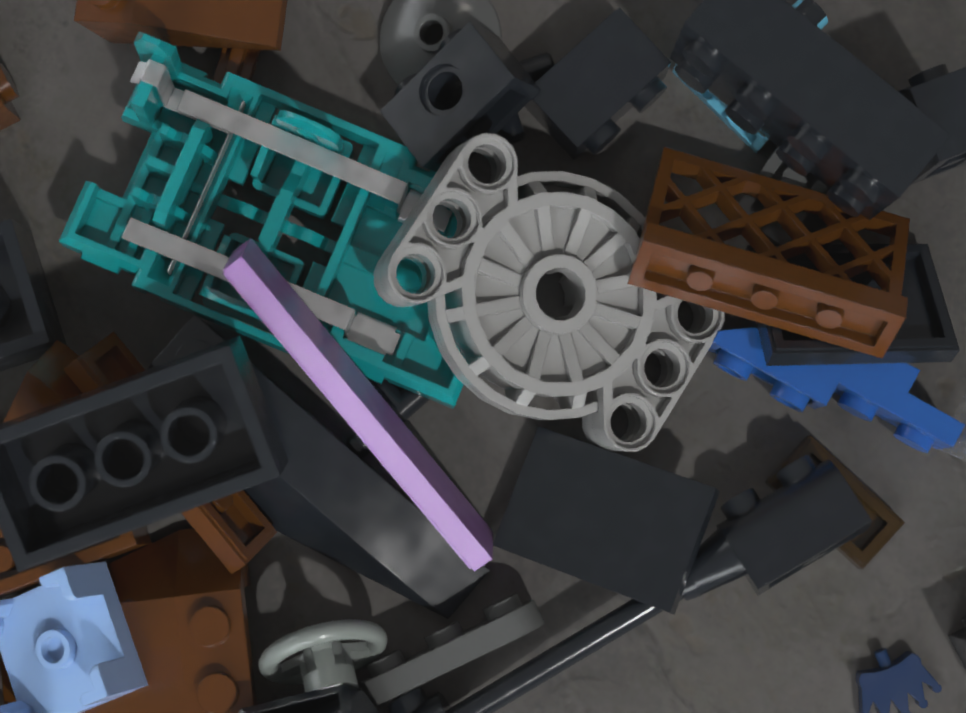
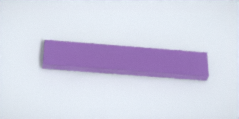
[223,238,493,572]

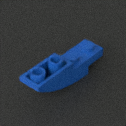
[709,328,965,453]

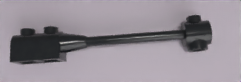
[388,455,872,713]

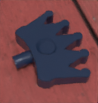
[855,648,942,713]

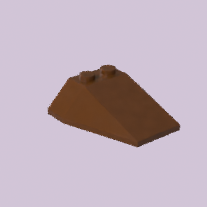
[0,528,257,713]

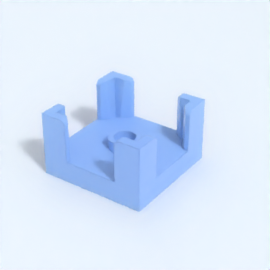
[0,561,148,713]

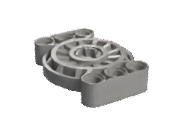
[374,133,725,452]

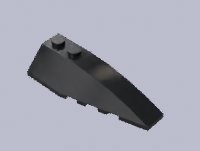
[147,314,490,619]

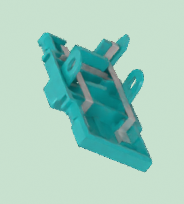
[59,31,465,409]

